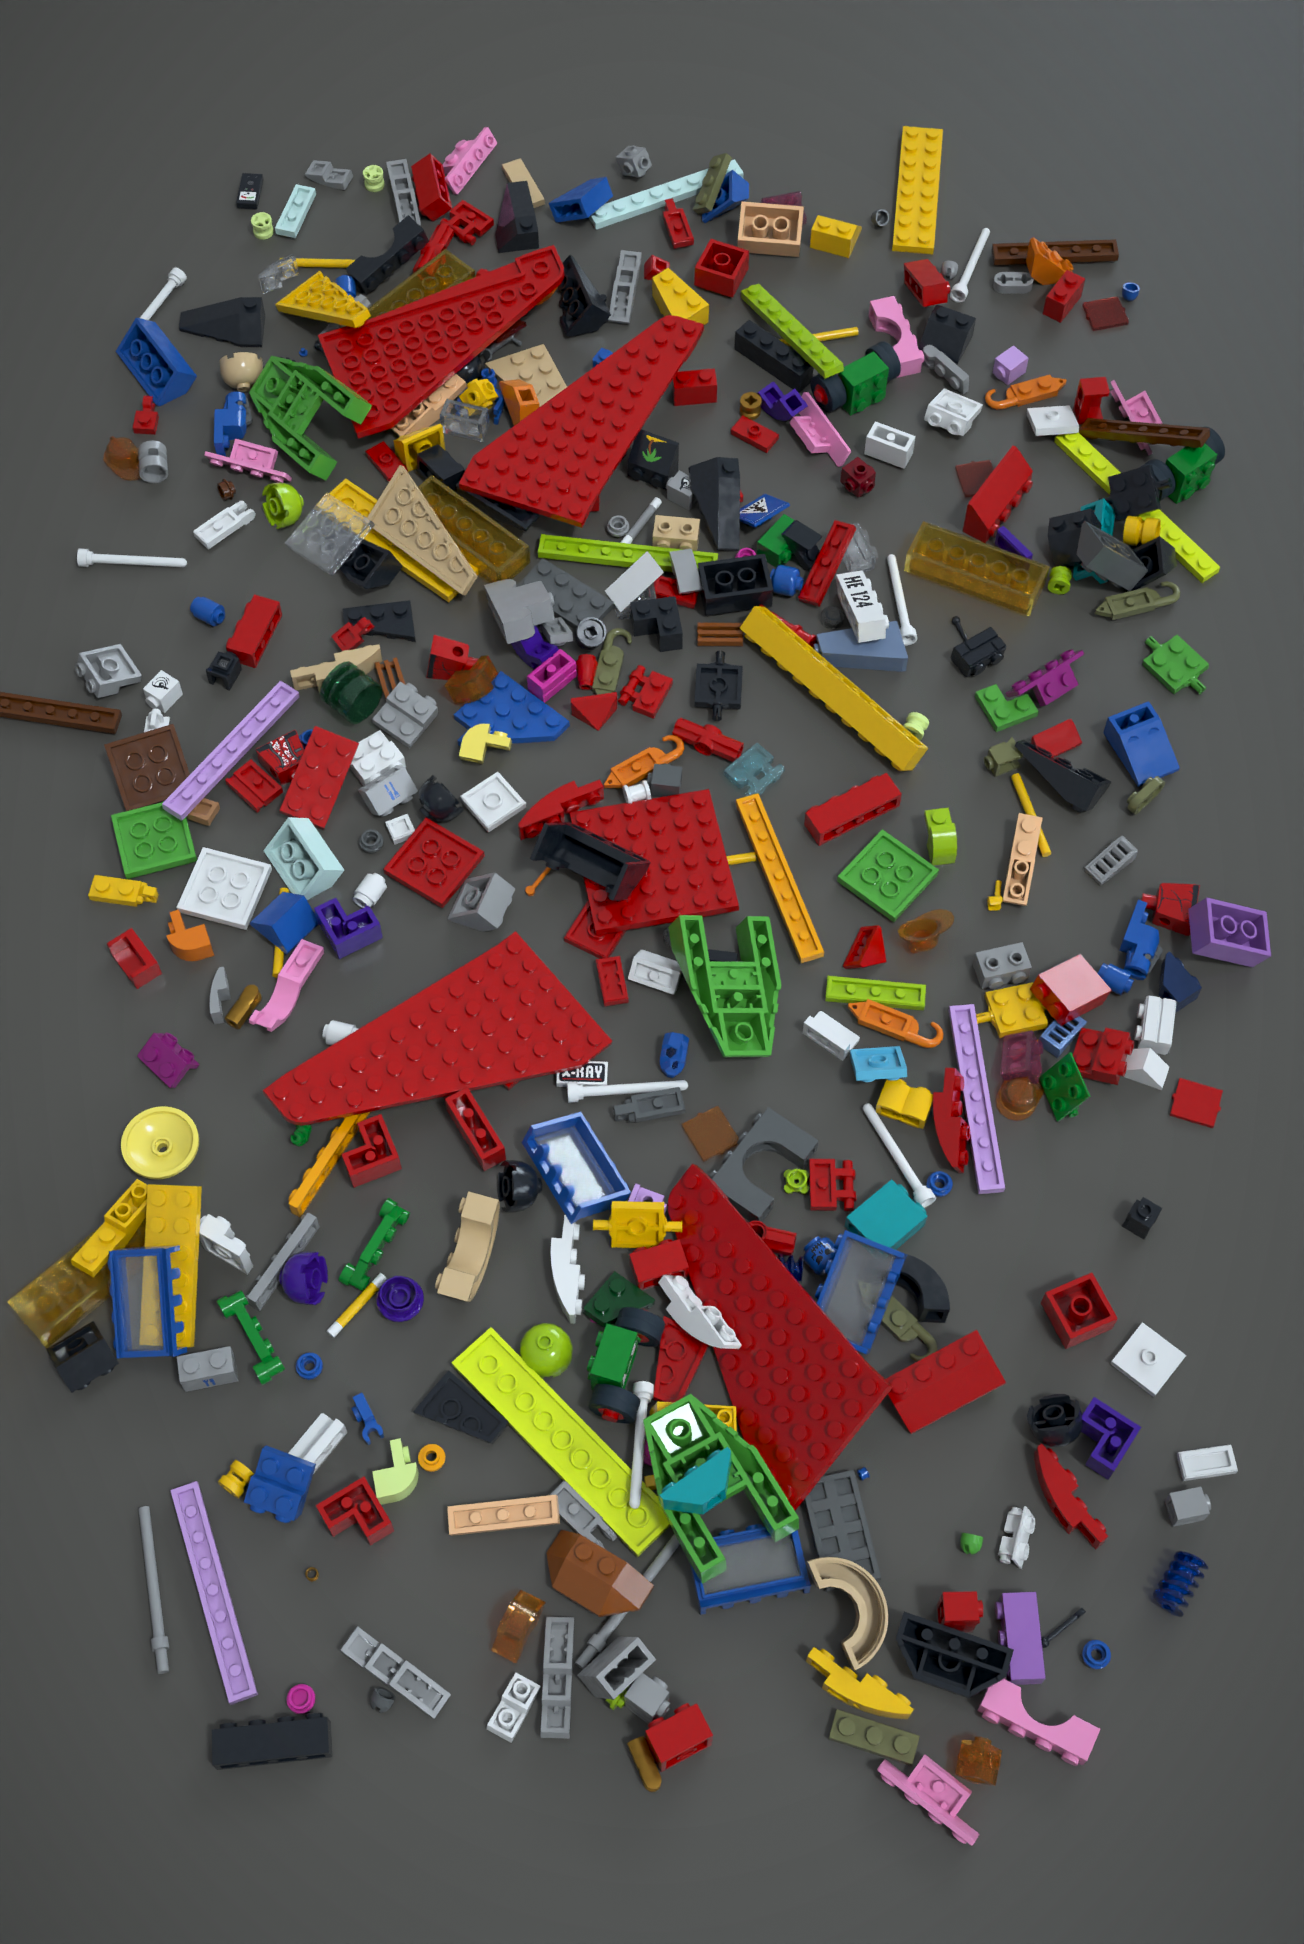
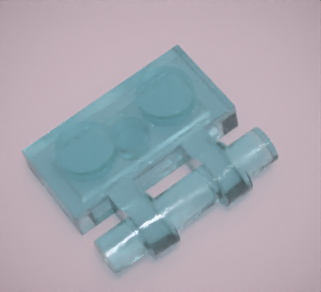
[724,743,785,796]

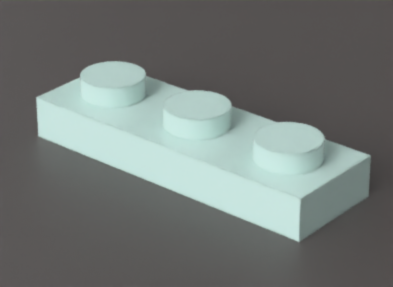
[275,184,316,238]

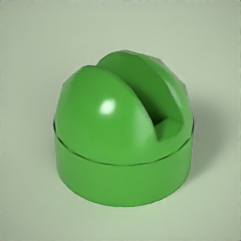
[960,1533,983,1555]

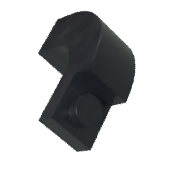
[863,1254,950,1323]

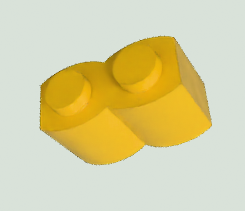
[876,1079,933,1129]

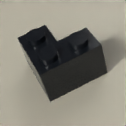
[630,596,683,652]

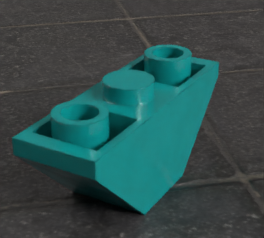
[659,1447,732,1515]

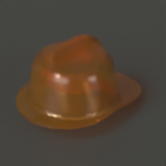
[104,436,141,480]
[898,909,954,953]
[996,1067,1044,1121]

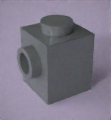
[647,764,682,797]

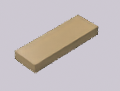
[502,158,545,208]

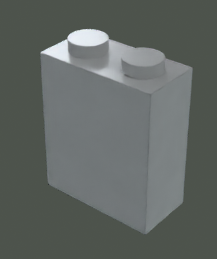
[577,1636,656,1700]

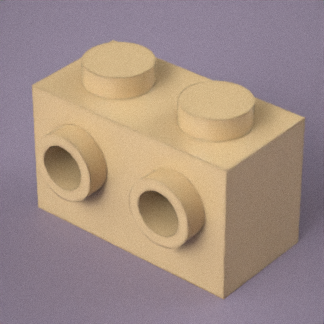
[653,515,700,551]

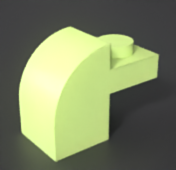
[372,1438,419,1505]

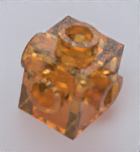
[955,1737,1002,1786]

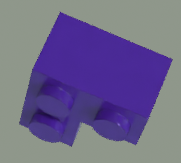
[314,898,383,959]
[1081,1397,1141,1480]

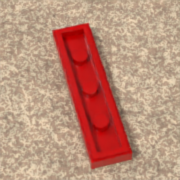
[798,520,856,607]

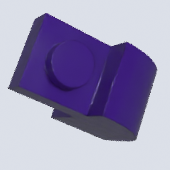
[511,626,559,669]

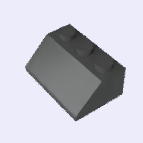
[1077,521,1148,591]

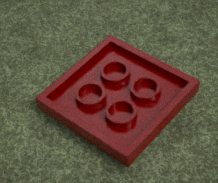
[383,818,485,908]

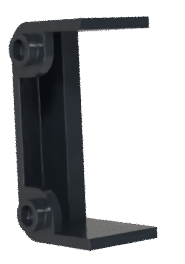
[530,822,651,902]

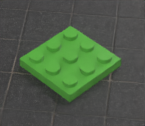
[111,802,197,879]
[837,829,939,922]

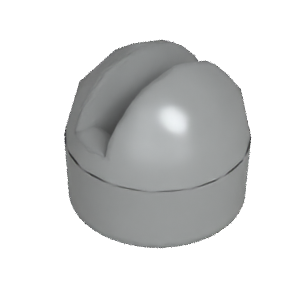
[941,261,958,279]

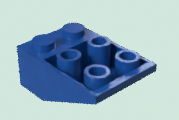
[1103,701,1180,787]

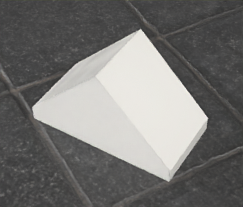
[1124,1048,1169,1090]

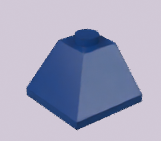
[702,170,749,223]

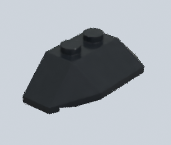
[895,1611,1014,1699]

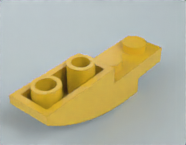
[71,1179,148,1278]
[806,1647,914,1719]

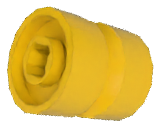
[1123,516,1161,546]

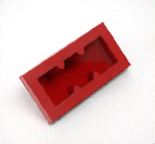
[570,692,617,731]
[843,925,887,969]

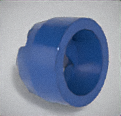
[1122,282,1140,301]

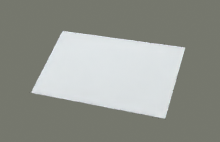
[605,551,664,612]

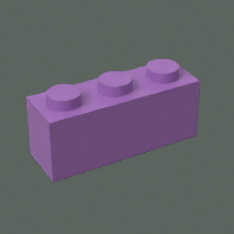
[995,1592,1046,1685]

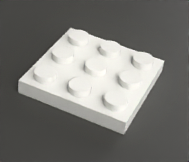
[177,847,272,930]

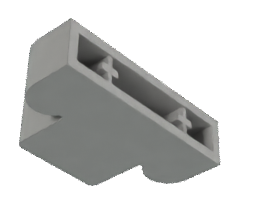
[484,579,555,644]

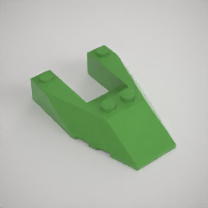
[249,356,372,480]
[668,915,781,1057]
[643,1394,799,1584]

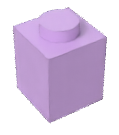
[993,345,1029,385]

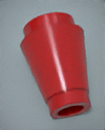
[576,654,598,690]

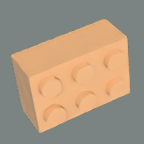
[737,202,804,257]

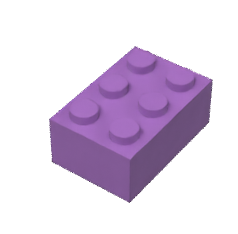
[1188,897,1271,967]

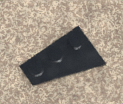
[343,600,416,642]
[413,1370,509,1444]

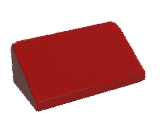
[1031,719,1082,758]

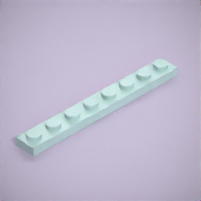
[588,159,744,230]

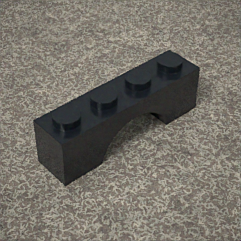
[346,215,429,295]

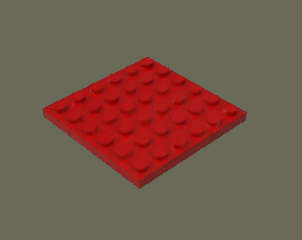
[570,789,739,935]

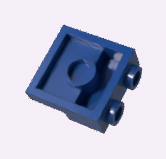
[244,1446,316,1523]

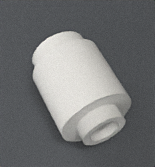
[353,873,387,908]
[322,1020,359,1046]

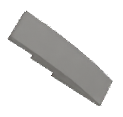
[386,159,421,226]
[608,250,642,324]
[541,1617,574,1739]
[339,1626,451,1719]

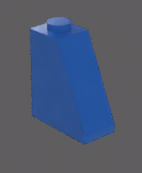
[549,177,613,223]

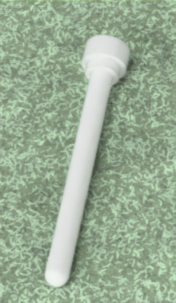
[950,228,990,303]
[140,268,187,320]
[77,548,187,567]
[887,554,917,646]
[567,1080,688,1103]
[863,1103,936,1208]
[629,1381,654,1509]

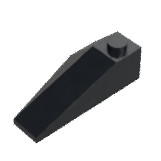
[558,255,611,337]
[688,457,740,551]
[456,481,540,531]
[318,525,403,589]

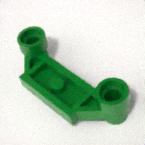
[338,1198,410,1291]
[216,1290,285,1385]

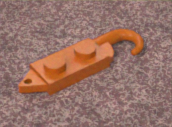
[985,375,1067,410]
[604,735,684,789]
[848,999,943,1048]

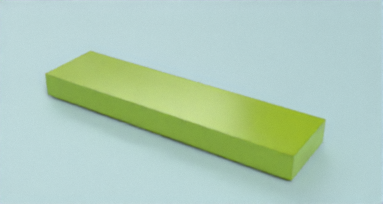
[825,976,926,1011]

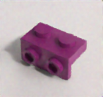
[137,1032,199,1088]

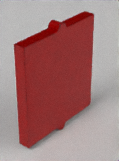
[1170,1078,1223,1128]

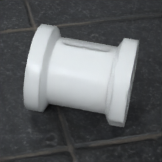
[623,780,651,804]

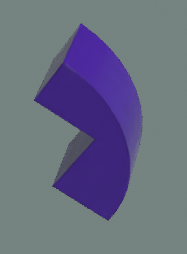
[757,381,808,421]

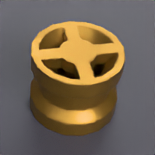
[740,392,762,420]

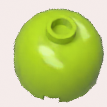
[262,483,304,529]
[519,1323,573,1378]

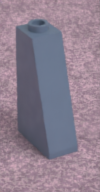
[813,621,908,672]

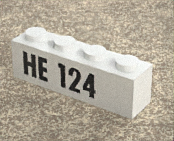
[836,570,889,643]

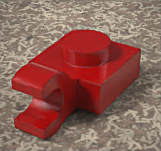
[133,396,159,435]
[331,617,374,651]

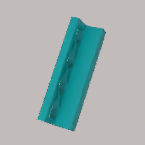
[1073,498,1115,584]

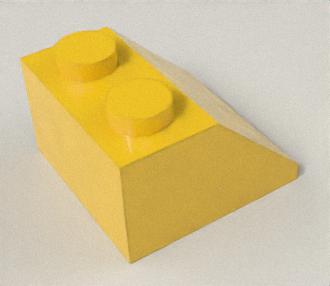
[810,215,862,258]

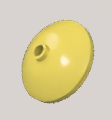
[121,1106,199,1179]

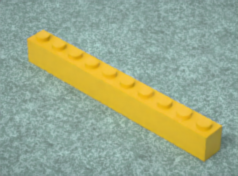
[740,606,928,771]

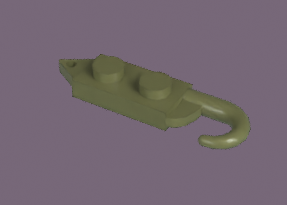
[1095,581,1181,620]
[592,628,632,695]
[858,1281,937,1362]

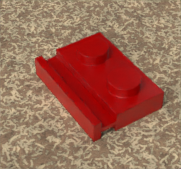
[225,759,283,813]

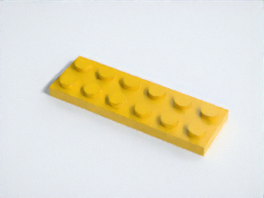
[140,1184,202,1347]

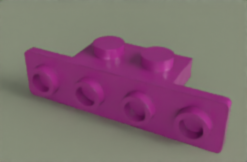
[1005,649,1084,706]

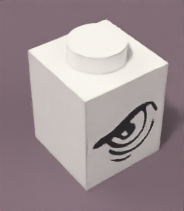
[143,670,183,713]

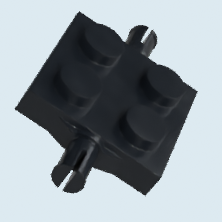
[1098,465,1172,521]
[694,650,743,721]

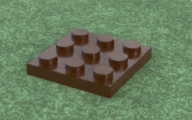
[104,724,190,811]

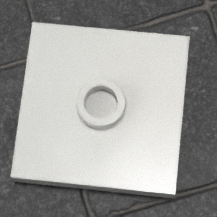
[1027,405,1079,436]
[460,772,526,833]
[1110,1322,1186,1397]

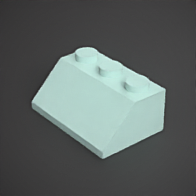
[263,817,344,900]

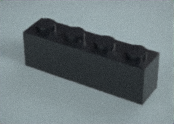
[734,320,814,393]
[212,1713,332,1770]

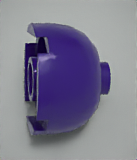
[279,1251,328,1305]

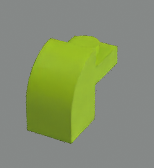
[924,808,957,866]

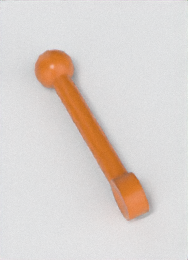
[525,867,551,896]

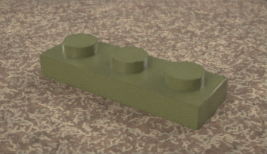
[693,153,732,215]
[829,1709,920,1766]

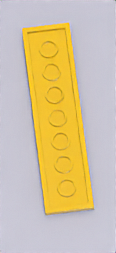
[892,126,943,254]
[316,478,479,602]

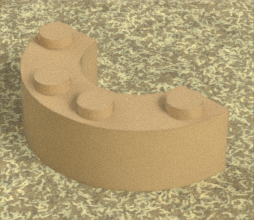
[435,1191,500,1302]
[805,1557,888,1670]

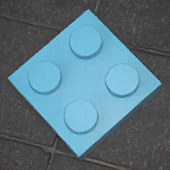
[850,1046,907,1082]

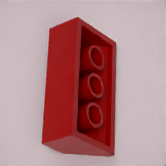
[963,445,1033,544]
[886,1330,1006,1434]

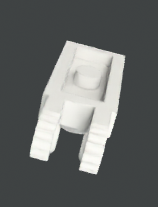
[193,501,256,549]

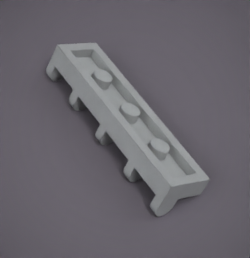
[245,1213,320,1311]

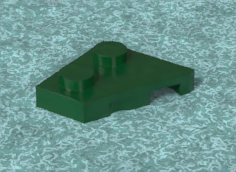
[582,1271,655,1328]

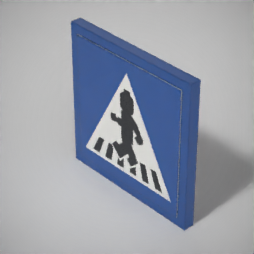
[740,494,790,527]

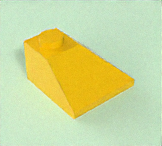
[393,424,445,472]

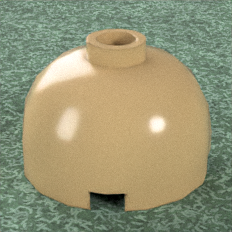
[219,352,263,392]

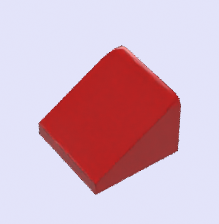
[644,255,670,280]

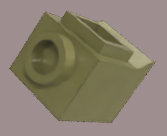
[984,737,1023,777]

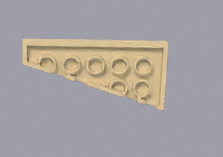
[485,344,567,406]
[365,465,478,596]

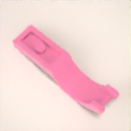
[249,939,324,1032]

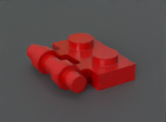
[440,200,494,245]
[618,665,673,719]
[809,1159,857,1212]

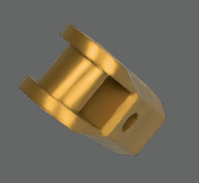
[225,984,262,1029]
[627,1736,662,1792]

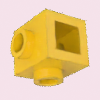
[459,379,499,414]

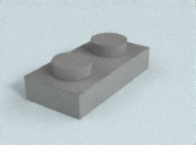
[540,617,573,646]

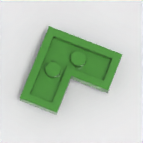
[975,684,1039,732]

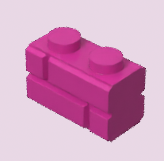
[527,649,577,703]

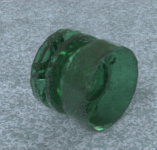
[320,661,383,724]

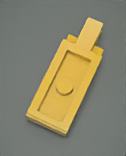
[88,875,159,907]

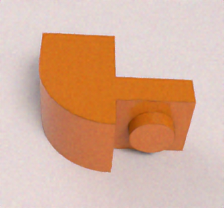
[166,910,214,961]

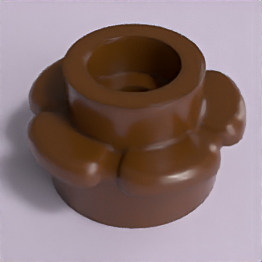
[217,479,236,500]

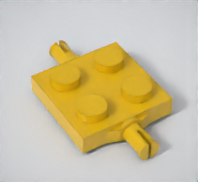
[976,982,1048,1038]
[593,1201,682,1248]

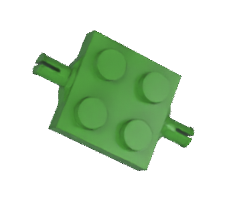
[1142,635,1209,694]

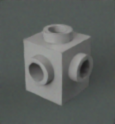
[616,145,652,178]

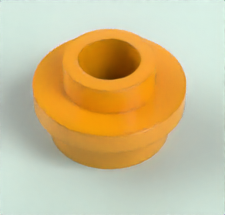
[418,1444,446,1472]

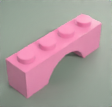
[869,296,924,378]
[977,1679,1100,1766]

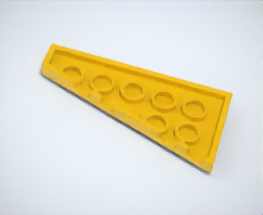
[275,271,371,328]

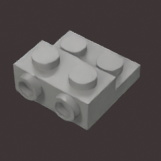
[75,644,142,698]
[372,682,438,749]

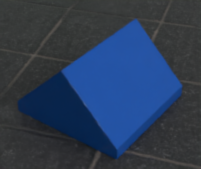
[250,892,319,955]

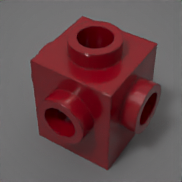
[840,457,876,498]

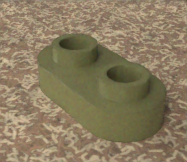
[1127,776,1166,815]

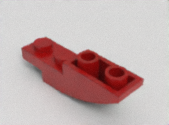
[518,779,604,840]
[933,1068,970,1173]
[1034,1443,1108,1550]

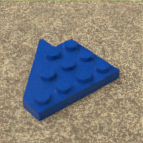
[454,671,570,747]

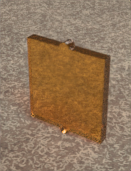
[682,1106,739,1162]

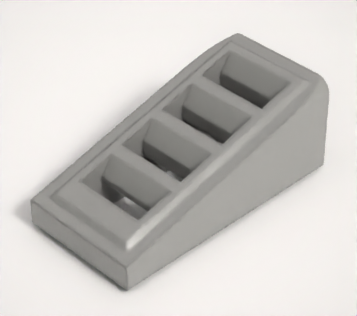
[1084,836,1138,886]

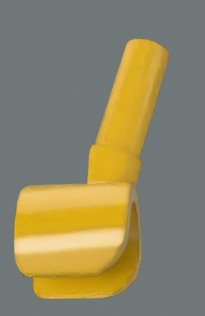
[987,880,1003,911]

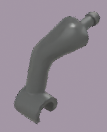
[478,331,522,363]

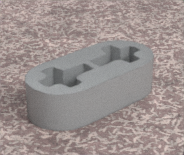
[993,272,1034,294]

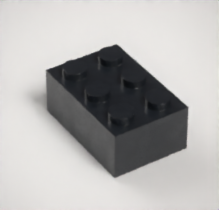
[698,554,773,616]

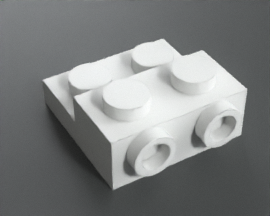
[924,388,983,436]
[350,730,406,786]
[199,1214,253,1275]

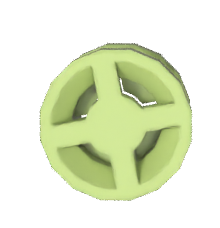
[363,165,385,192]
[251,212,274,240]
[903,712,929,740]

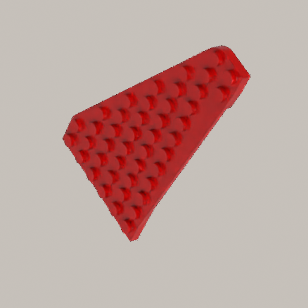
[318,245,564,439]
[459,315,704,528]
[263,931,612,1125]
[667,1164,893,1511]

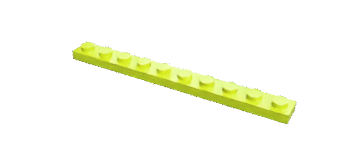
[1054,433,1220,583]

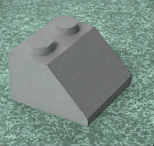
[448,873,515,932]

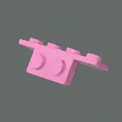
[443,127,497,195]
[1110,380,1163,455]
[790,392,851,467]
[204,439,292,483]
[877,1755,979,1846]

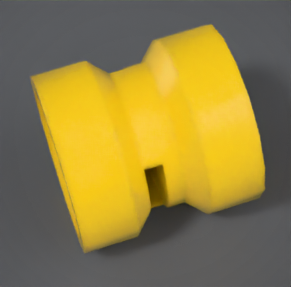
[217,1460,254,1499]

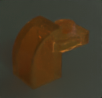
[444,655,498,704]
[491,1590,546,1663]

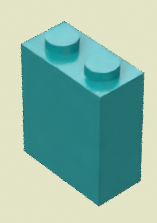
[844,1179,928,1260]

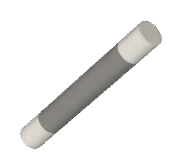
[620,497,662,544]

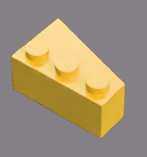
[652,268,709,325]

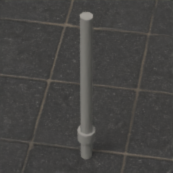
[138,1506,169,1674]
[575,1533,680,1670]

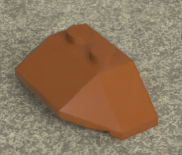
[546,1530,654,1617]

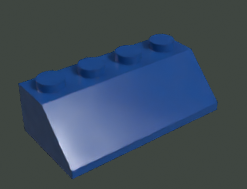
[116,317,197,406]

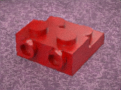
[1073,1027,1134,1085]

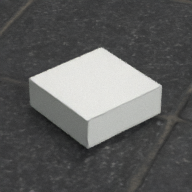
[385,814,415,845]

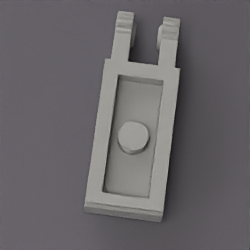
[923,344,969,395]
[550,1480,617,1549]

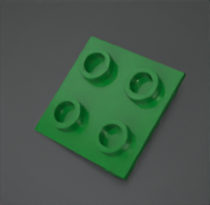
[1039,1052,1091,1122]

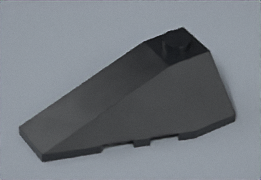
[495,181,539,253]
[179,297,265,347]
[1015,740,1111,812]

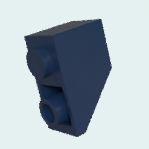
[1158,952,1202,1013]

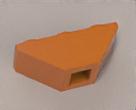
[1026,237,1074,285]
[498,379,540,426]

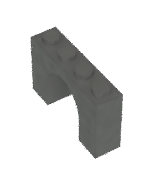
[709,1107,819,1222]

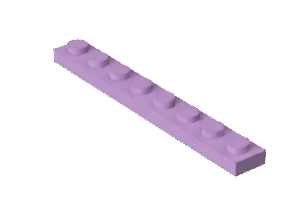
[162,681,299,821]
[948,1004,1005,1194]
[170,1481,258,1705]

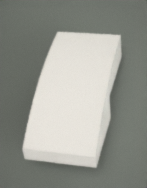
[487,1673,541,1743]

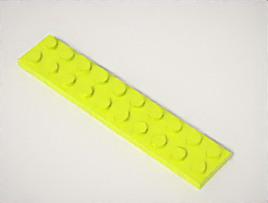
[451,1327,671,1557]

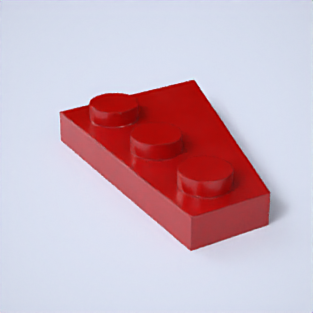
[653,1316,709,1402]

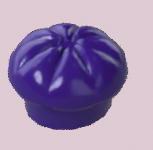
[376,1276,424,1322]

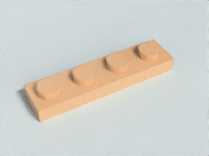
[448,1495,560,1536]

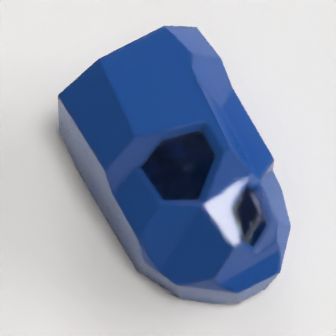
[659,1032,689,1078]

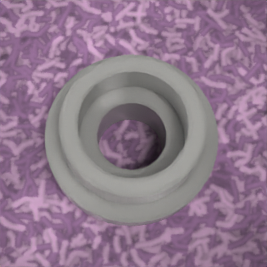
[607,515,629,537]

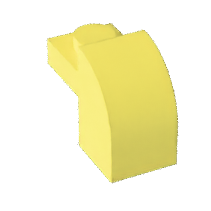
[459,724,512,764]

